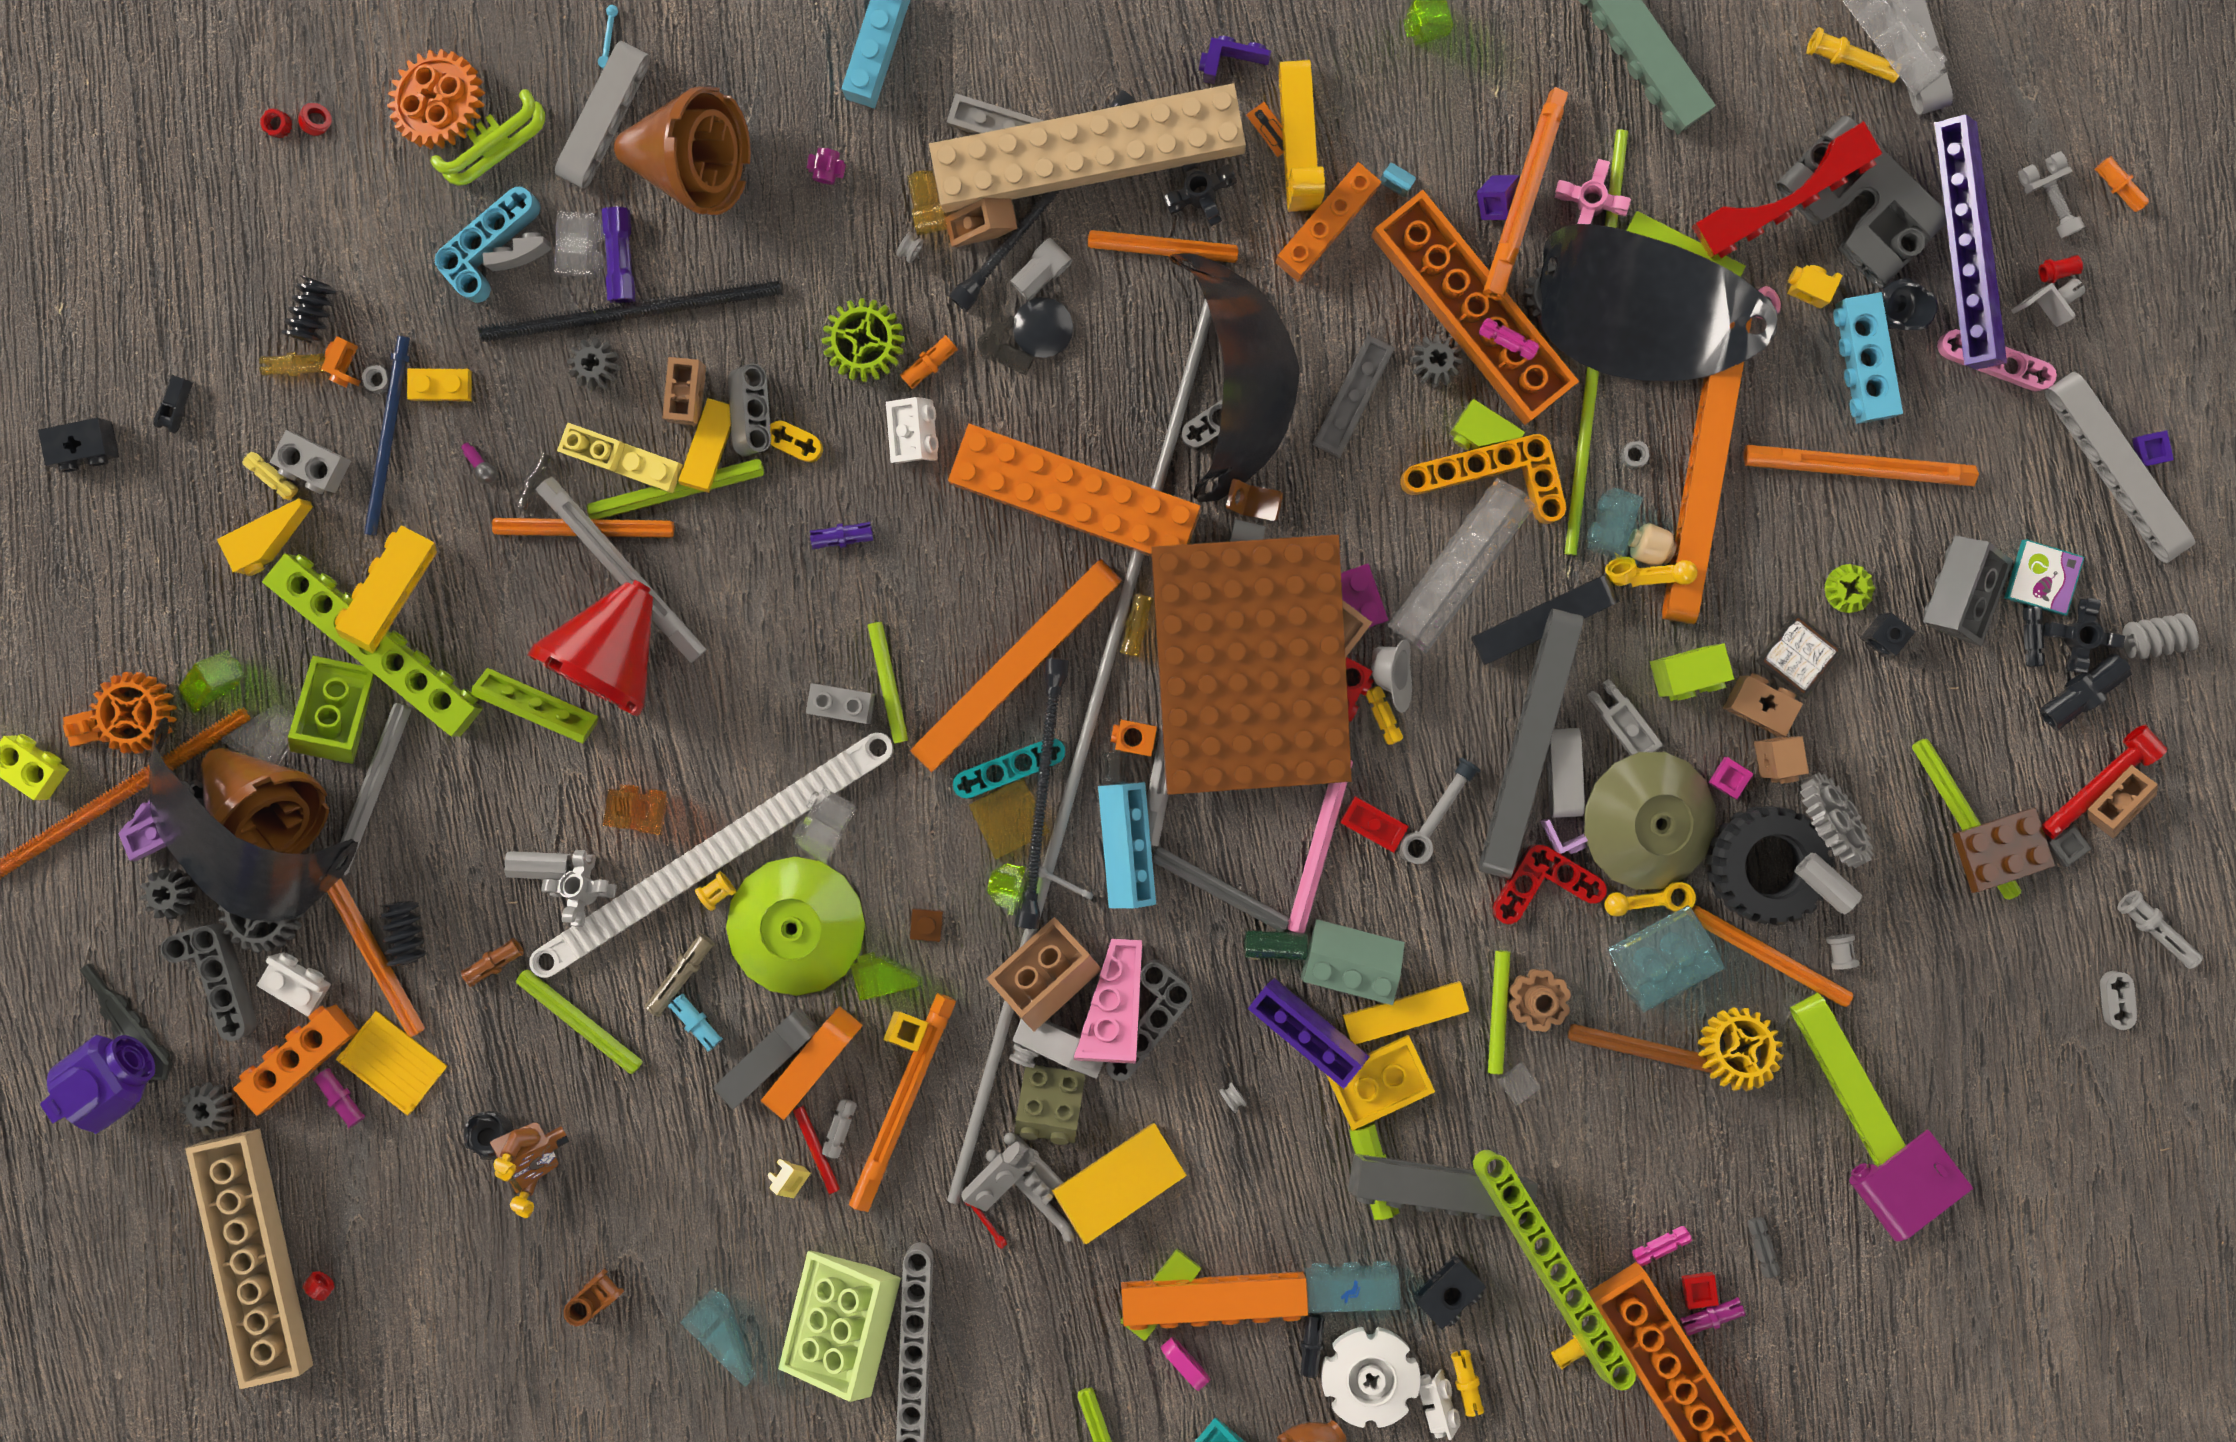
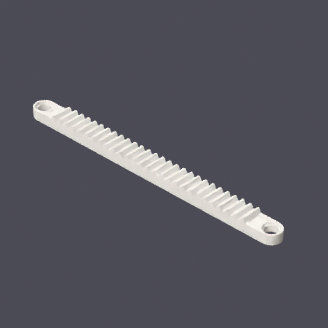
[529,733,894,978]

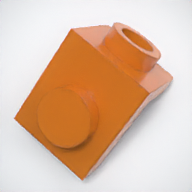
[321,336,361,388]

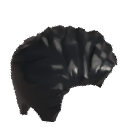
[1881,278,1938,330]
[463,1111,514,1160]

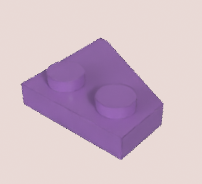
[118,800,166,862]

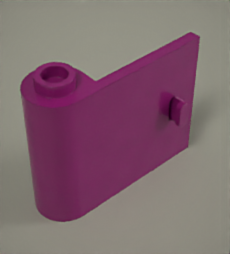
[1849,1129,1974,1242]

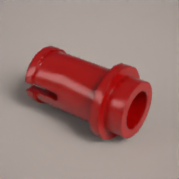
[2038,255,2083,284]

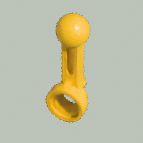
[1605,557,1697,587]
[1604,882,1696,917]

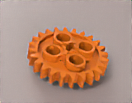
[387,49,485,150]

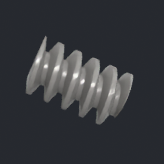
[2122,613,2199,659]

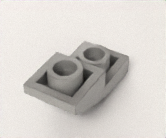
[483,232,552,271]

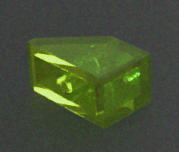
[178,650,244,713]
[851,952,922,1001]

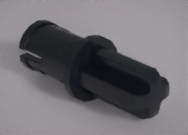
[1300,1313,1325,1378]

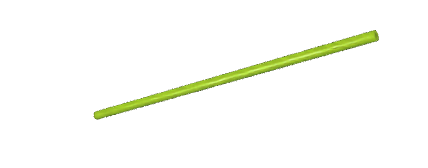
[1564,129,1628,556]

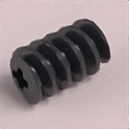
[281,275,338,344]
[379,901,426,967]

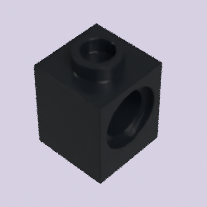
[1860,612,1915,657]

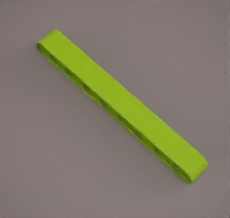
[1473,1150,1636,1390]

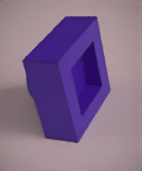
[2132,430,2174,467]

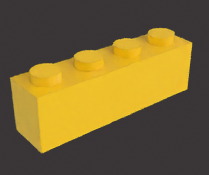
[335,525,437,654]

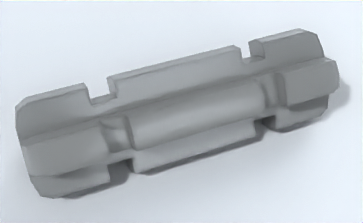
[822,1099,857,1158]

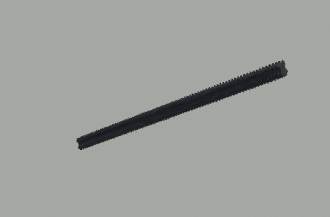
[478,277,783,342]

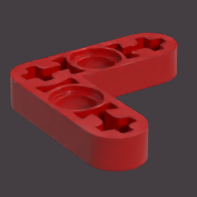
[1493,844,1607,924]

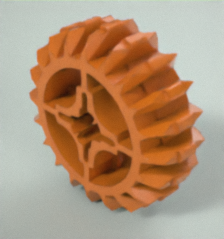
[89,672,177,754]

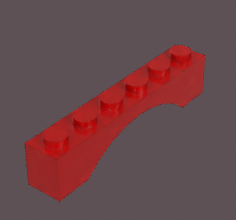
[1691,121,1883,258]

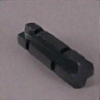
[2023,607,2045,667]

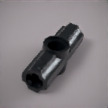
[2039,654,2132,730]

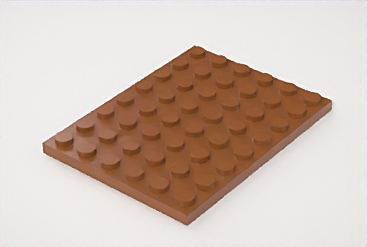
[1151,534,1352,795]

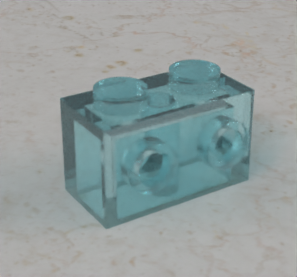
[1587,487,1643,558]

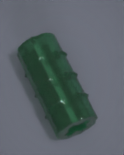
[1244,930,1308,960]

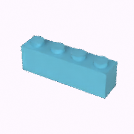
[841,0,910,109]
[1098,782,1156,908]

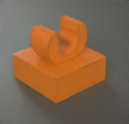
[63,710,103,747]

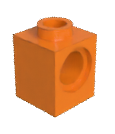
[1110,719,1157,757]

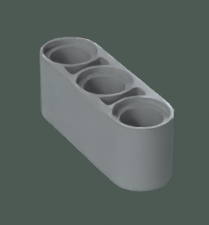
[1546,728,1585,818]

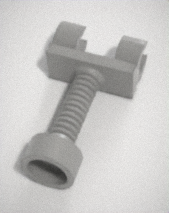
[2018,151,2086,239]

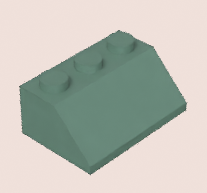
[1300,919,1405,1005]

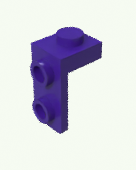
[1198,36,1271,85]

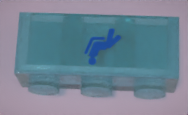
[1304,1261,1401,1313]

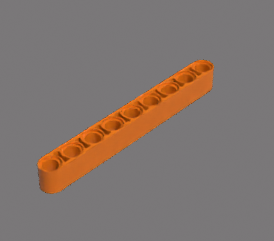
[910,559,1123,773]

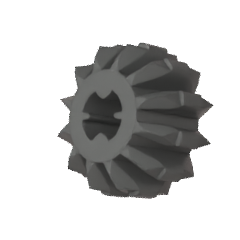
[1410,334,1463,387]
[567,338,621,391]
[139,868,197,920]
[178,1082,237,1136]

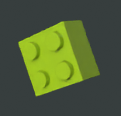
[1650,643,1734,701]

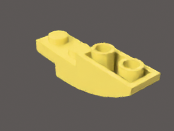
[557,423,683,493]

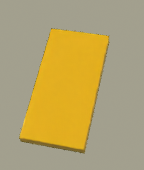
[1052,1123,1187,1244]

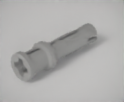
[2117,890,2203,969]

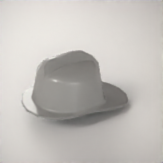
[1371,640,1412,713]

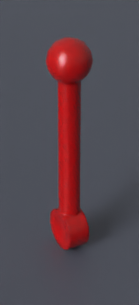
[965,1203,1007,1249]

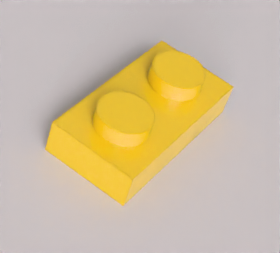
[407,368,472,401]

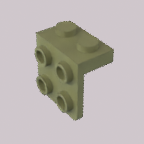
[1014,1065,1085,1145]

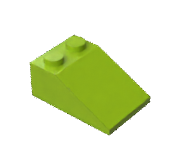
[288,655,374,764]

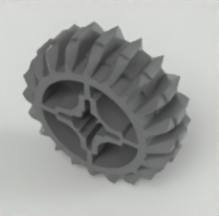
[217,906,305,953]

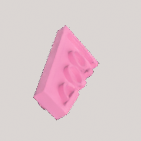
[1074,939,1142,1064]

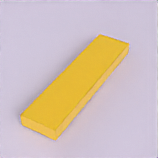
[1343,981,1469,1045]

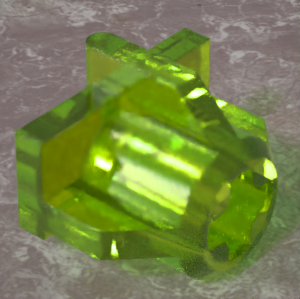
[987,863,1026,916]

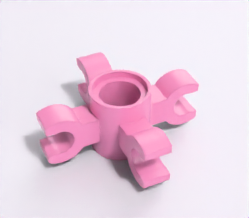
[1554,159,1631,224]

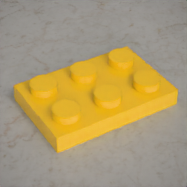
[1326,1035,1435,1131]

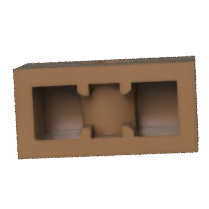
[662,357,706,426]
[1723,673,1803,737]
[1754,736,1809,784]
[2088,765,2158,839]

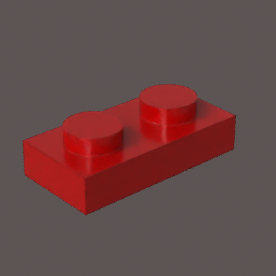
[1339,796,1409,853]

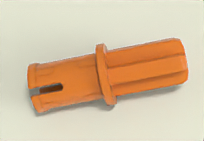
[2094,156,2149,212]

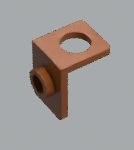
[1226,479,1284,521]

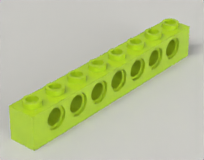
[262,553,484,737]

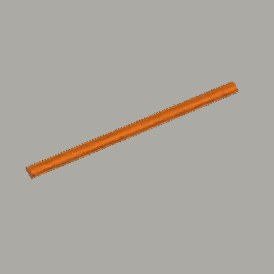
[0,707,251,879]

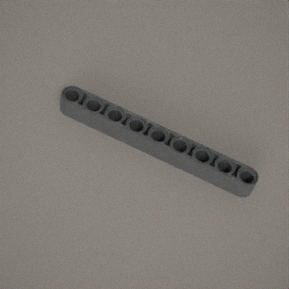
[1479,608,1584,879]

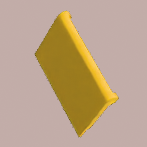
[336,1010,448,1116]

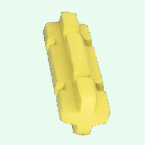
[242,452,298,500]

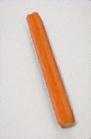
[1088,230,1239,263]

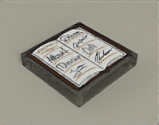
[1755,613,1844,699]

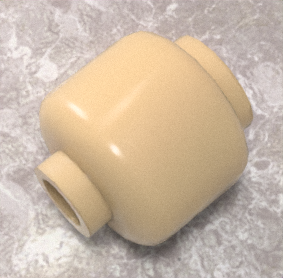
[1627,523,1677,567]

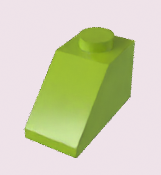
[1449,399,1525,450]

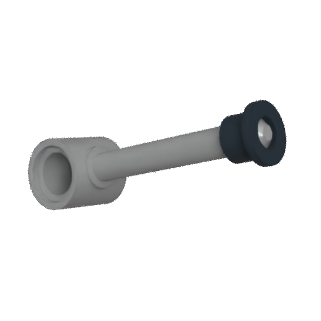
[1398,757,1481,864]

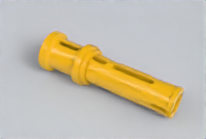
[1806,27,1903,83]

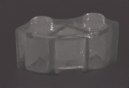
[792,787,857,864]

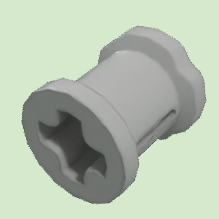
[1826,934,1860,970]

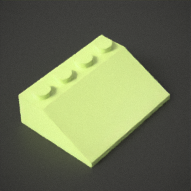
[778,1250,901,1402]

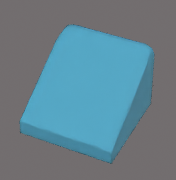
[1380,163,1416,197]

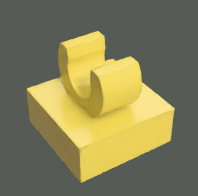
[768,1159,811,1198]

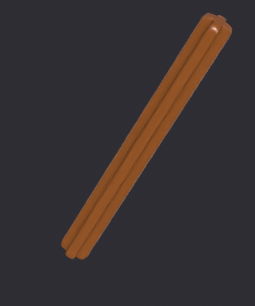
[1568,1024,1745,1073]

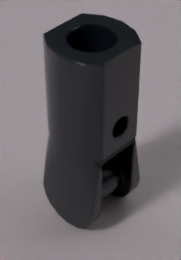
[154,374,194,433]

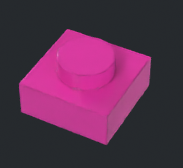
[1708,757,1753,799]

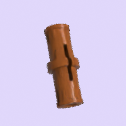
[461,938,524,987]

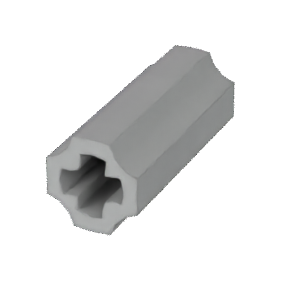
[504,851,572,880]
[1795,852,1862,915]

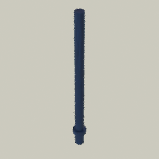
[364,336,410,536]

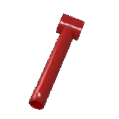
[2042,725,2167,839]

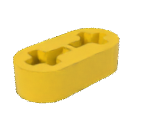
[770,421,823,463]

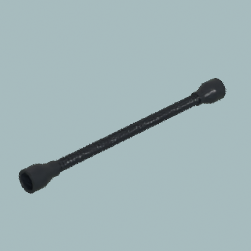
[949,90,1137,312]
[1014,658,1069,929]

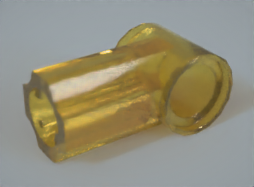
[907,170,947,236]

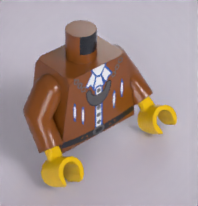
[490,1122,569,1218]

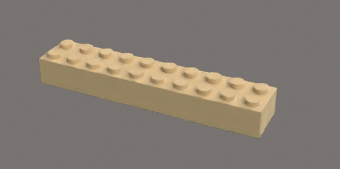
[929,83,1246,213]

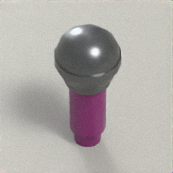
[461,443,497,484]

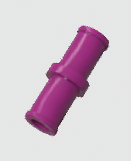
[313,1068,365,1129]
[1680,1297,1746,1337]

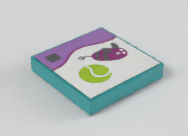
[2004,539,2085,616]

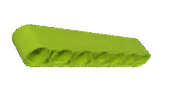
[1790,992,1906,1167]

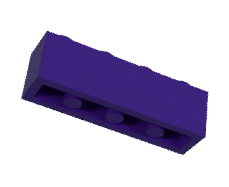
[1247,978,1370,1089]

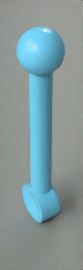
[598,5,618,69]

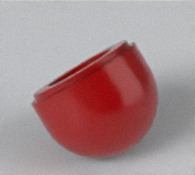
[298,103,332,136]

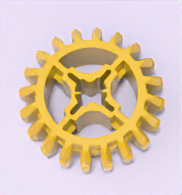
[1698,1007,1784,1091]

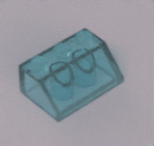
[1607,905,1725,1013]

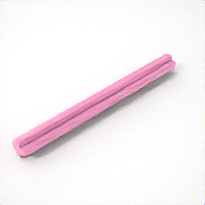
[1287,760,1353,934]

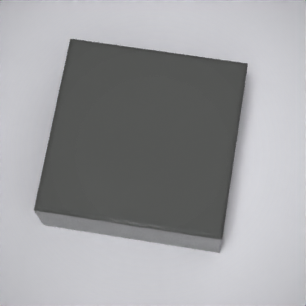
[2047,824,2092,867]

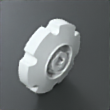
[1321,1327,1420,1428]

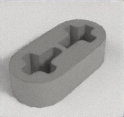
[2100,970,2137,1030]

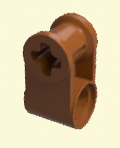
[563,1268,625,1326]

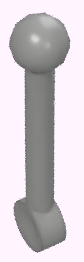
[1037,866,1094,900]

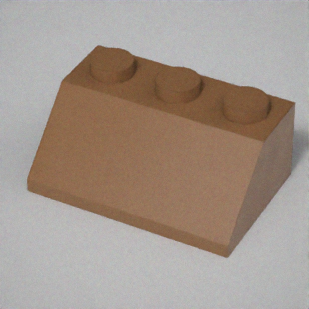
[986,917,1102,1032]

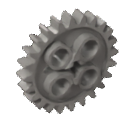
[1800,773,1873,868]

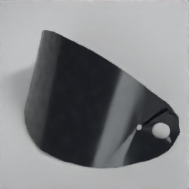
[1540,224,1778,381]
[1169,253,1300,502]

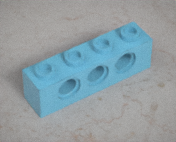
[1833,292,1903,424]

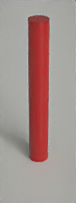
[792,1105,840,1194]

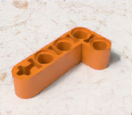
[761,1006,863,1120]

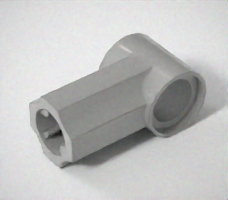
[1010,238,1073,300]

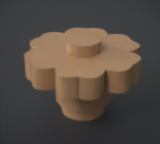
[1508,969,1571,1032]

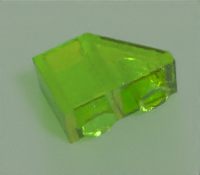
[1403,0,1454,46]

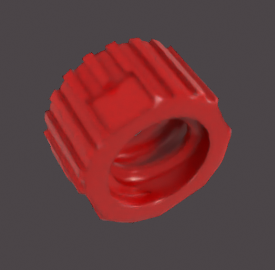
[260,108,292,138]
[303,1271,335,1301]

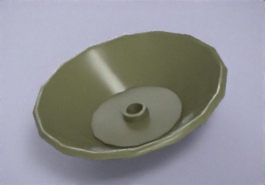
[1584,752,1716,890]

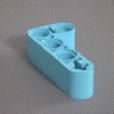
[435,187,541,303]

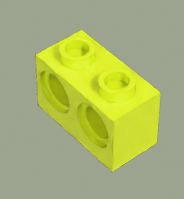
[0,734,69,800]

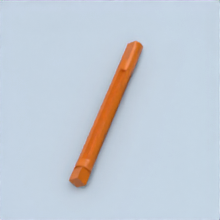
[1483,87,1568,301]
[1743,445,1979,486]
[849,993,956,1212]

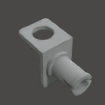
[2011,278,2085,327]

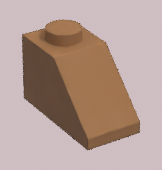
[945,198,1017,247]

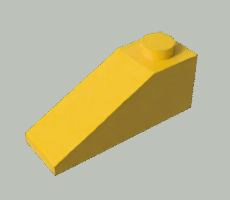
[217,498,313,576]

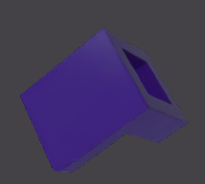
[1477,175,1520,220]

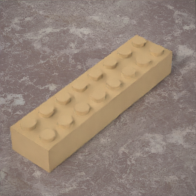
[185,1128,313,1389]

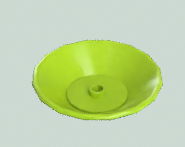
[726,856,865,996]

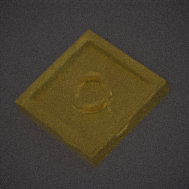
[968,778,1050,860]

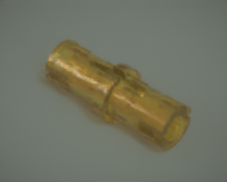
[259,352,326,377]
[1120,593,1154,657]

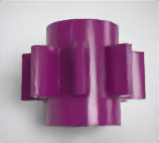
[806,148,846,185]

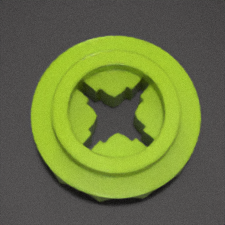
[1825,564,1876,613]

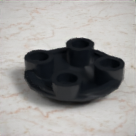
[1013,297,1073,358]

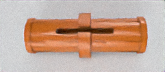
[900,335,958,390]

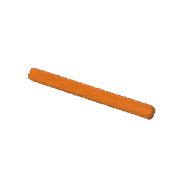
[492,518,675,538]
[327,878,425,1037]
[1687,905,1854,1007]

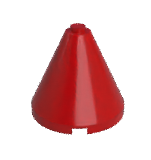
[527,580,653,717]

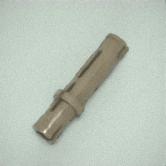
[644,933,715,1017]

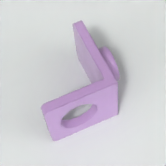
[1540,819,1588,854]

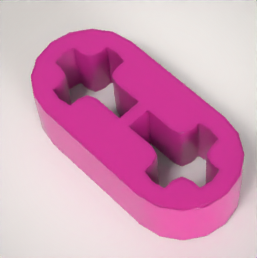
[1160,1337,1211,1391]

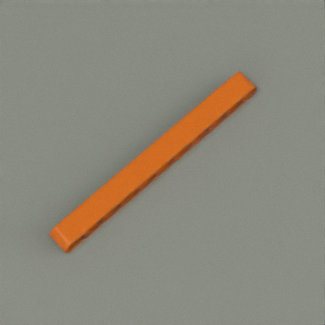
[1662,318,1752,625]

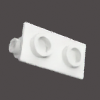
[1419,1369,1460,1440]

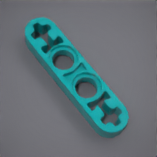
[953,738,1066,799]

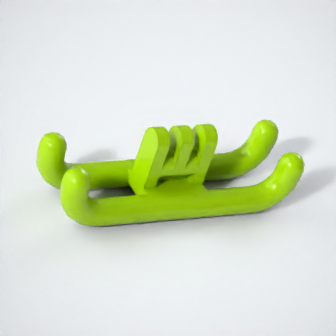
[430,89,545,186]

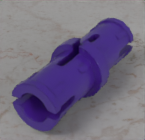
[810,522,873,550]

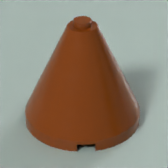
[614,86,751,215]
[201,748,329,854]

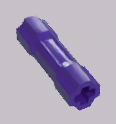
[602,206,635,304]

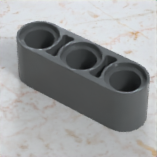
[728,363,771,456]

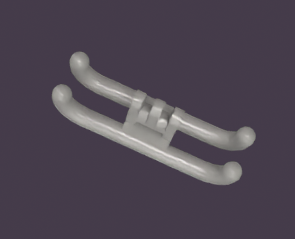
[986,1132,1075,1242]

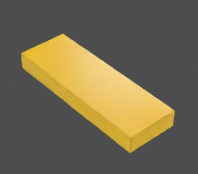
[678,398,731,493]

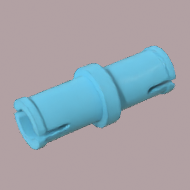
[668,993,723,1052]

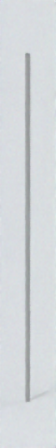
[947,276,1214,1204]

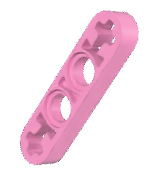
[1937,329,2057,391]

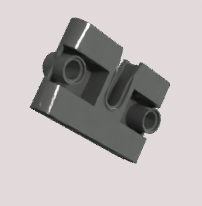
[1776,116,1947,288]

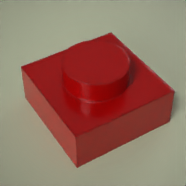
[1681,1272,1719,1309]

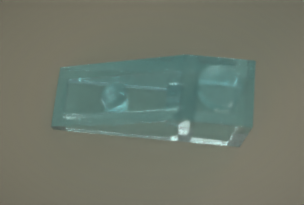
[680,1288,755,1387]

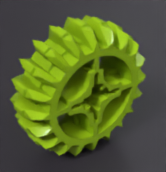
[822,298,905,382]

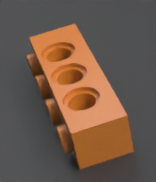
[1275,162,1381,282]
[233,1004,359,1116]

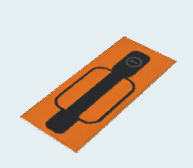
[1246,102,1284,158]

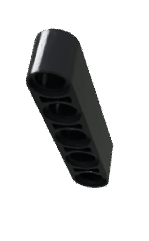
[1471,574,1620,665]

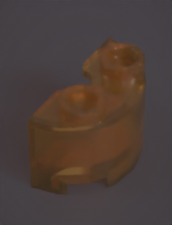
[603,784,668,835]

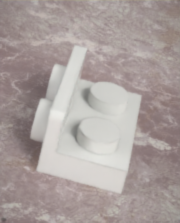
[886,397,939,464]
[256,952,331,1016]

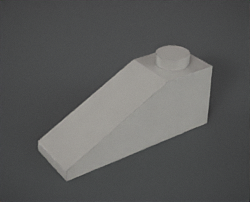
[1012,1019,1103,1079]

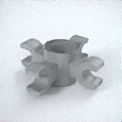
[541,850,617,927]

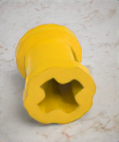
[695,871,736,911]

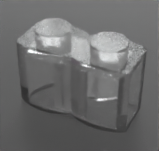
[554,211,604,278]

